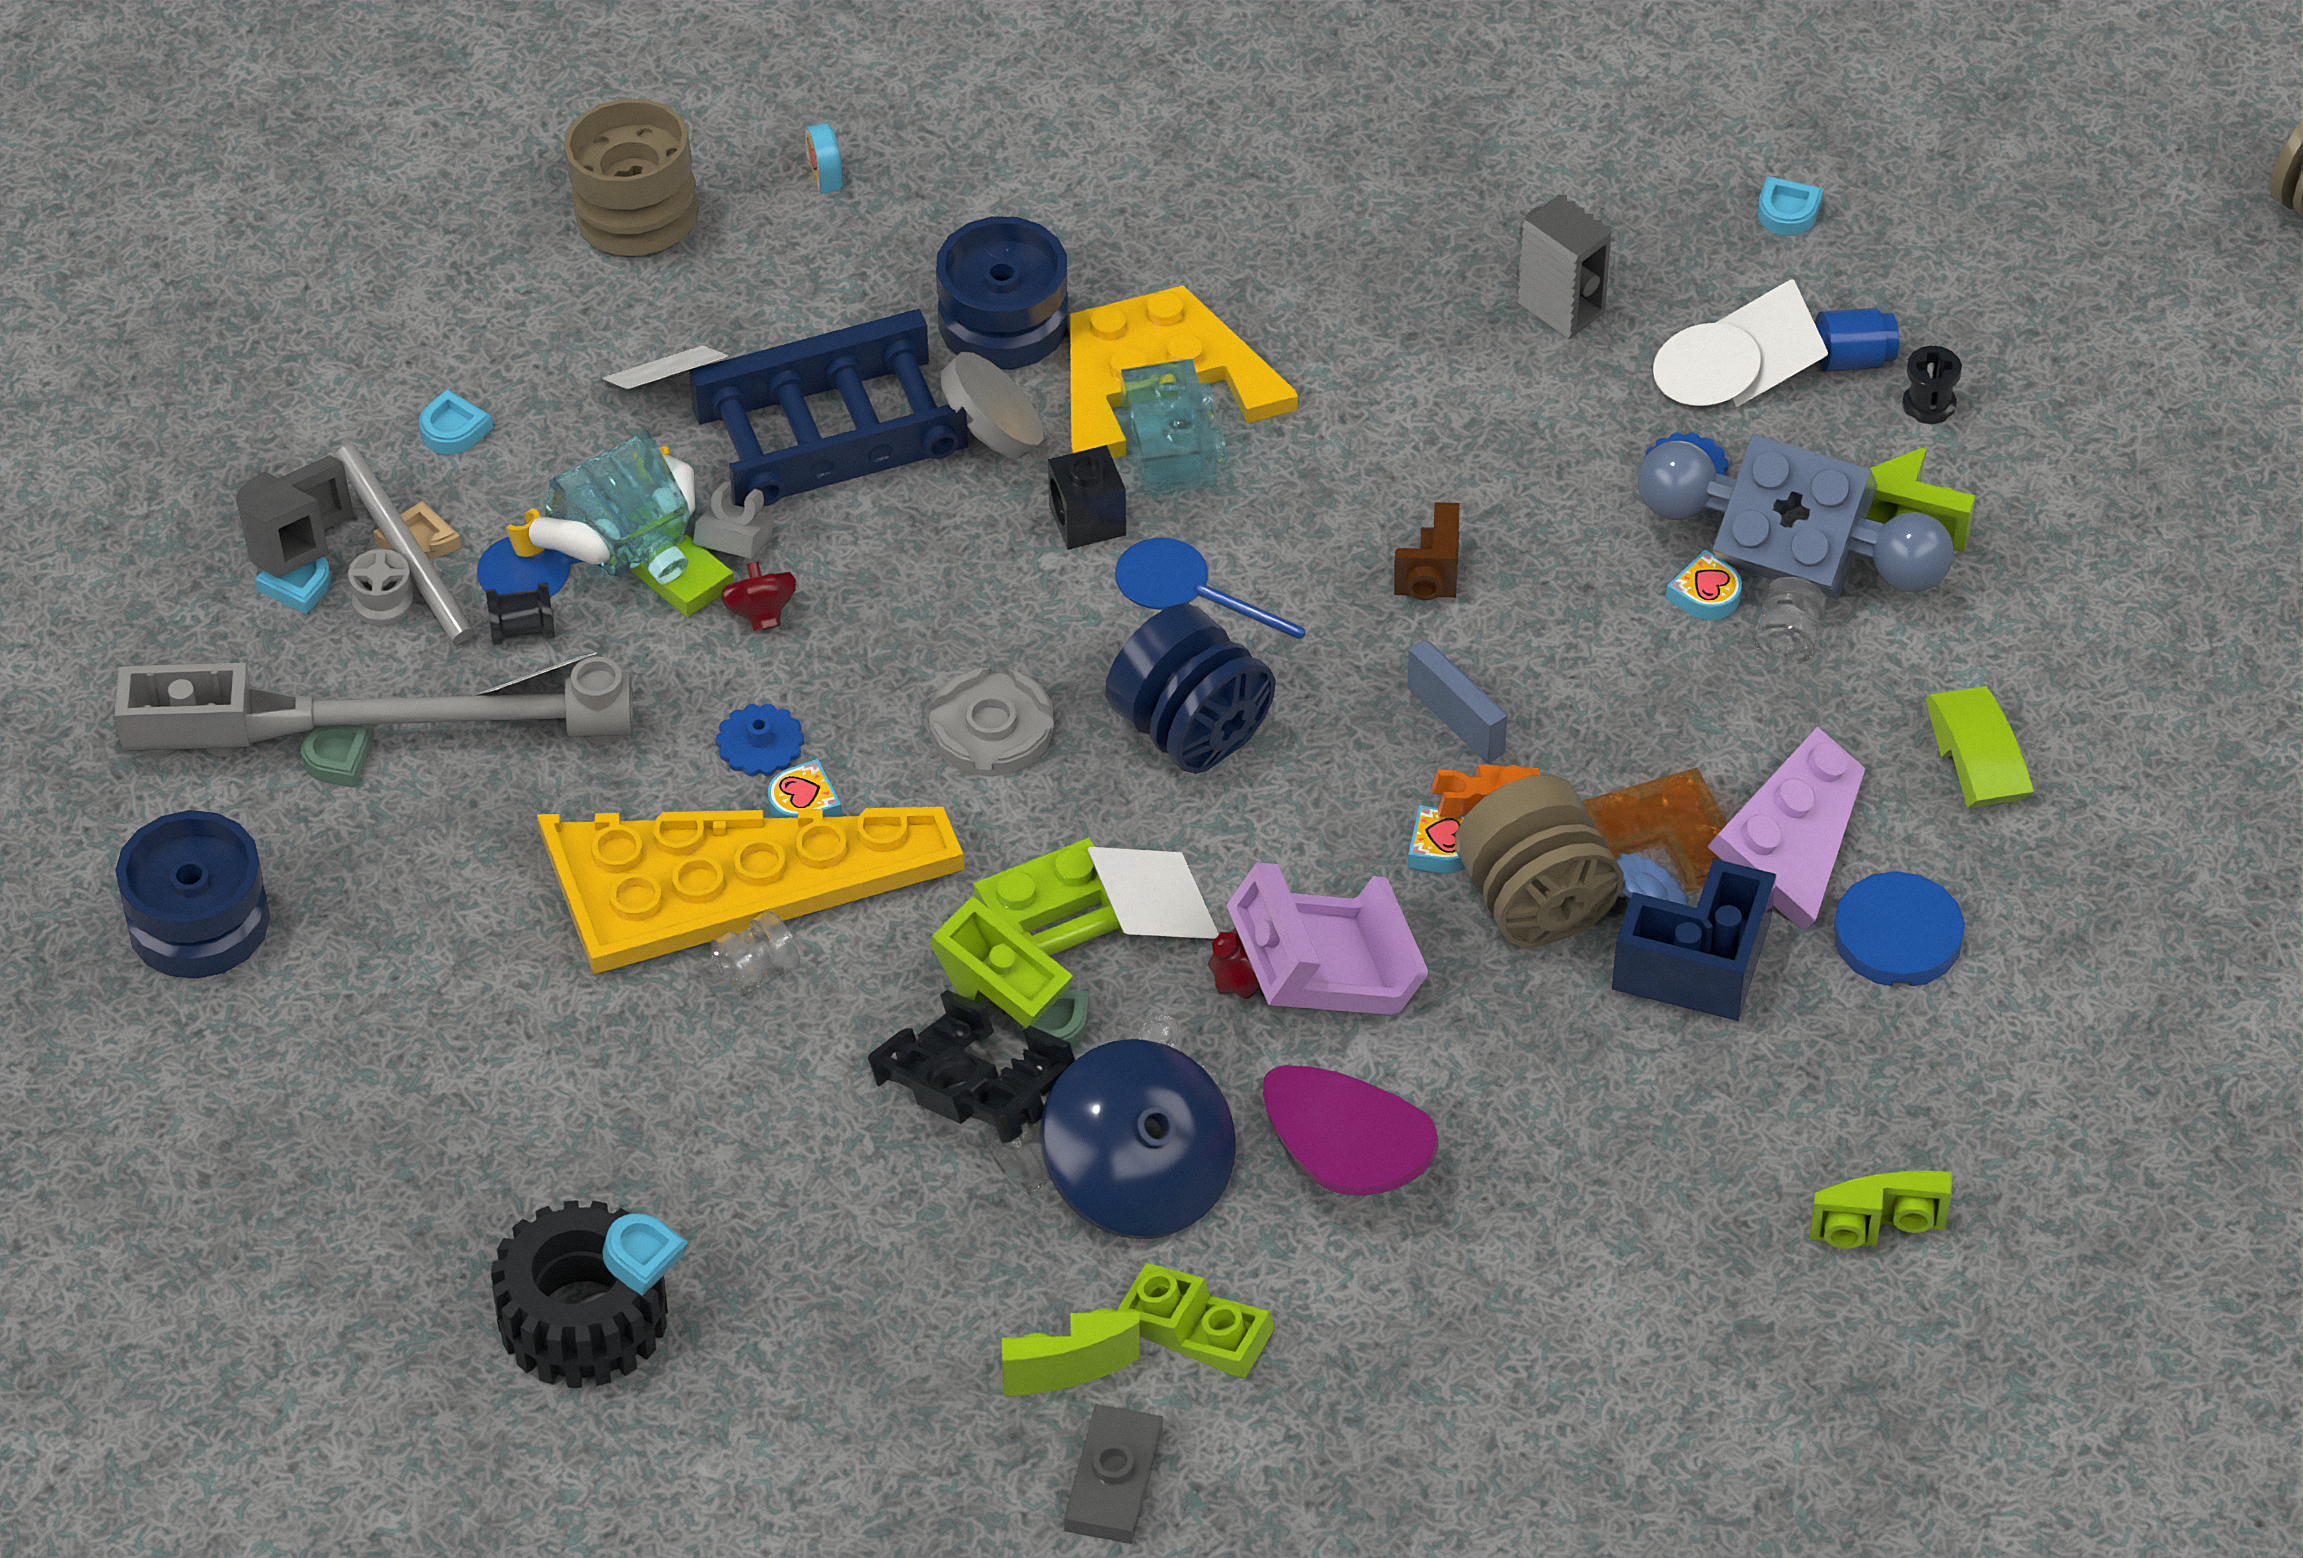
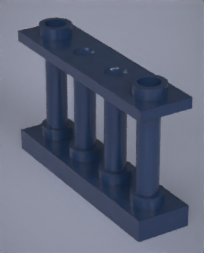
[689,308,968,508]

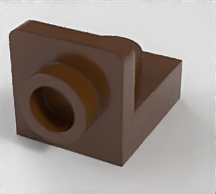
[1394,502,1460,600]

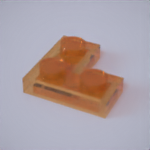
[1582,767,1728,892]

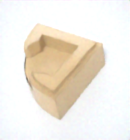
[373,501,461,558]

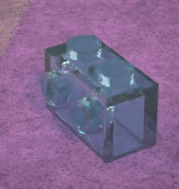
[1121,359,1226,497]

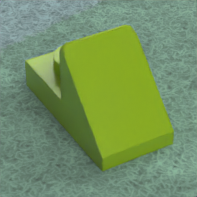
[1866,448,1976,551]
[929,896,1073,1028]

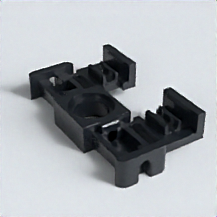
[868,990,1075,1143]

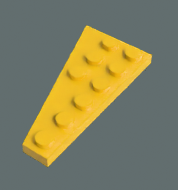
[537,807,964,975]

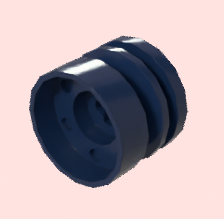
[1105,603,1276,774]

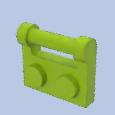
[973,837,1124,956]

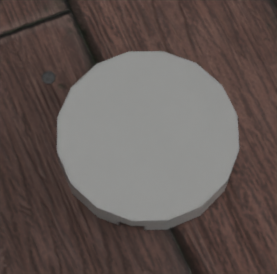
[941,352,1044,458]
[929,668,1054,776]

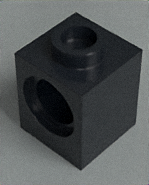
[1048,445,1126,550]

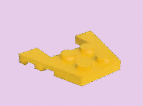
[1070,285,1298,459]

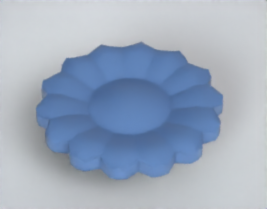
[1616,852,1689,905]

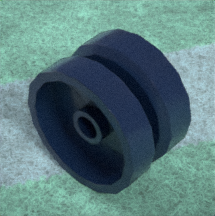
[936,216,1068,369]
[115,810,270,979]

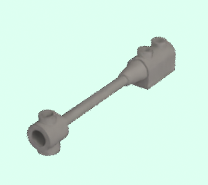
[114,656,633,759]

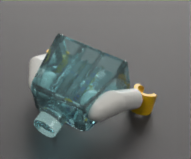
[506,430,695,584]

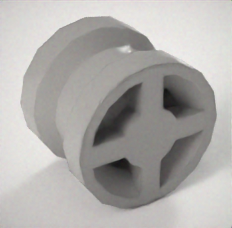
[348,549,414,626]

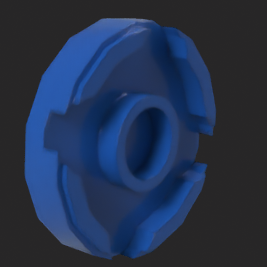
[1834,871,1965,986]

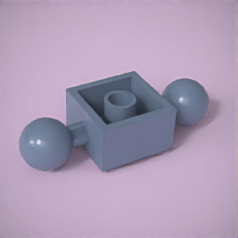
[1638,434,1954,600]

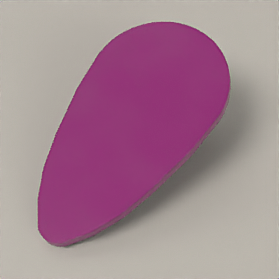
[1263,1065,1439,1196]

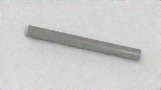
[334,444,475,645]

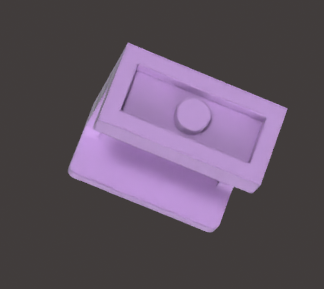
[1226,862,1428,1015]

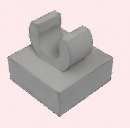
[693,481,774,559]

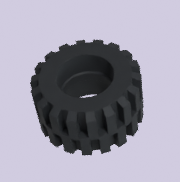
[491,1200,668,1388]

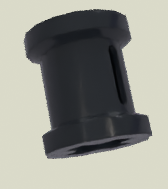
[1902,345,1962,424]
[486,582,555,645]

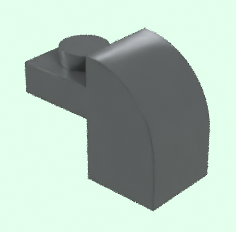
[236,455,354,578]

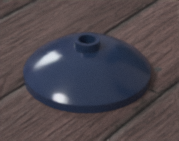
[1040,1039,1236,1239]

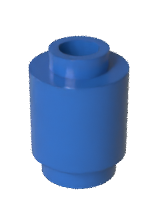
[1815,308,1899,372]

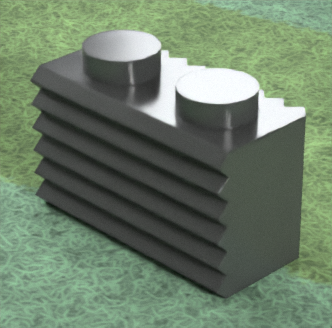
[1516,195,1611,339]

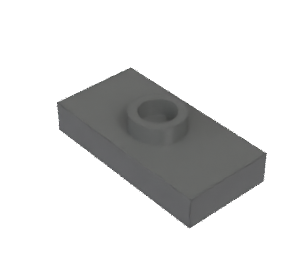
[1064,1404,1163,1544]

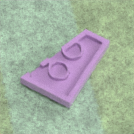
[1707,726,1865,931]

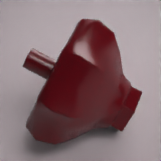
[721,562,796,631]
[1207,927,1261,999]

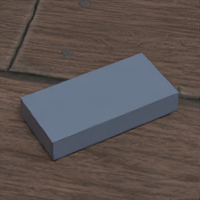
[1407,639,1507,764]

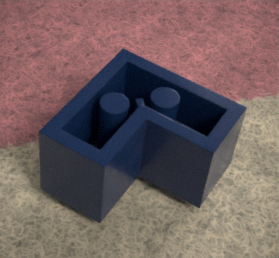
[1612,858,1777,1021]

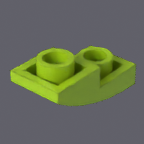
[1925,686,2034,809]
[1809,1171,1952,1249]
[1117,1263,1275,1379]
[1002,1308,1140,1396]

